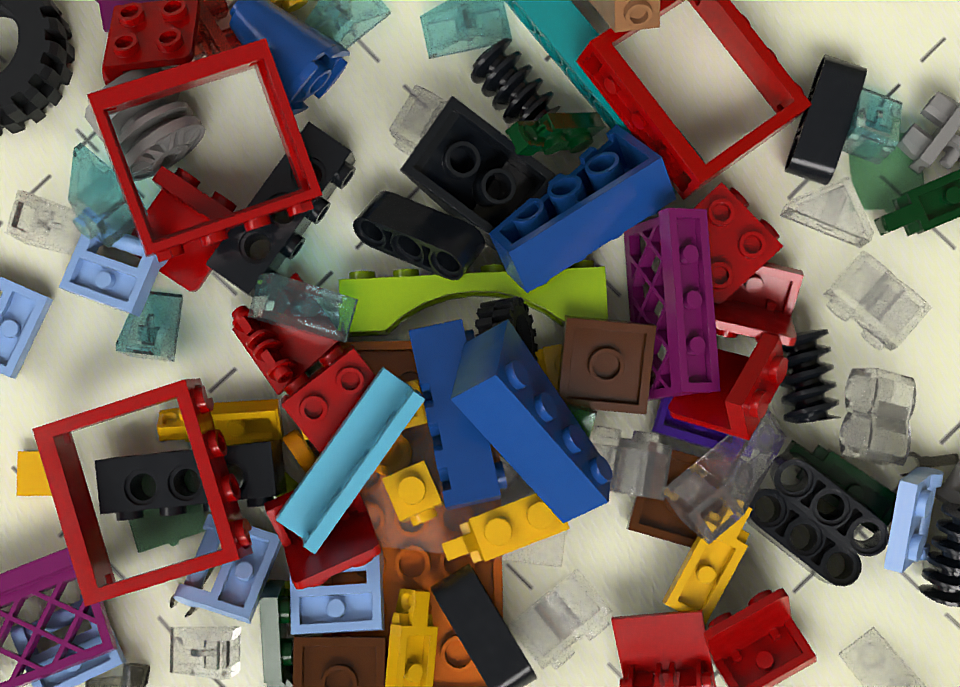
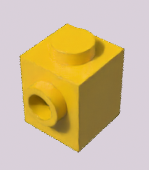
[382,460,445,527]

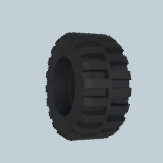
[0,0,75,136]

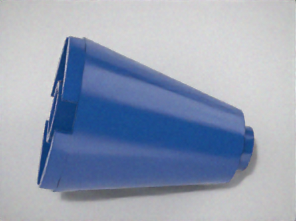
[229,0,350,115]

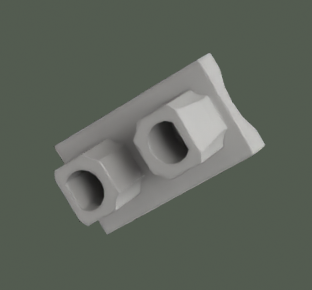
[896,91,960,175]

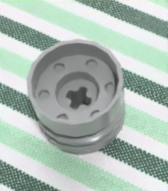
[85,67,206,181]

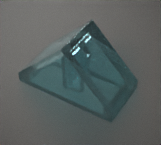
[305,0,391,49]
[420,0,512,59]
[842,88,902,165]
[115,291,183,362]

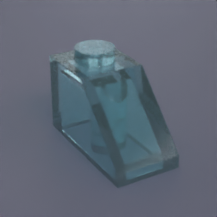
[68,142,148,248]
[248,273,358,342]

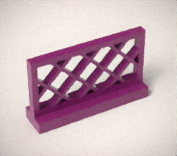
[624,208,721,401]
[0,548,118,687]

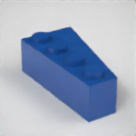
[489,124,677,293]
[409,319,507,510]
[451,319,613,523]

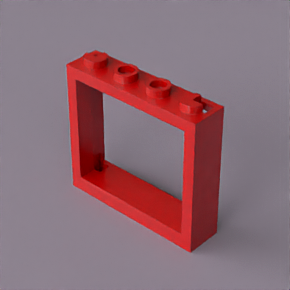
[576,0,812,200]
[87,38,323,262]
[32,378,253,606]

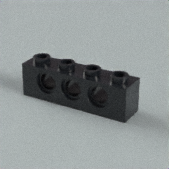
[206,122,356,300]
[94,439,287,521]

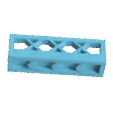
[276,367,425,554]

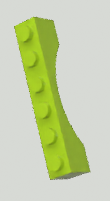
[338,260,608,337]

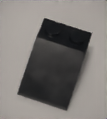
[400,96,557,251]

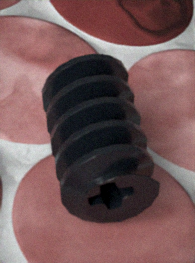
[471,37,561,124]
[779,329,841,424]
[918,503,960,607]

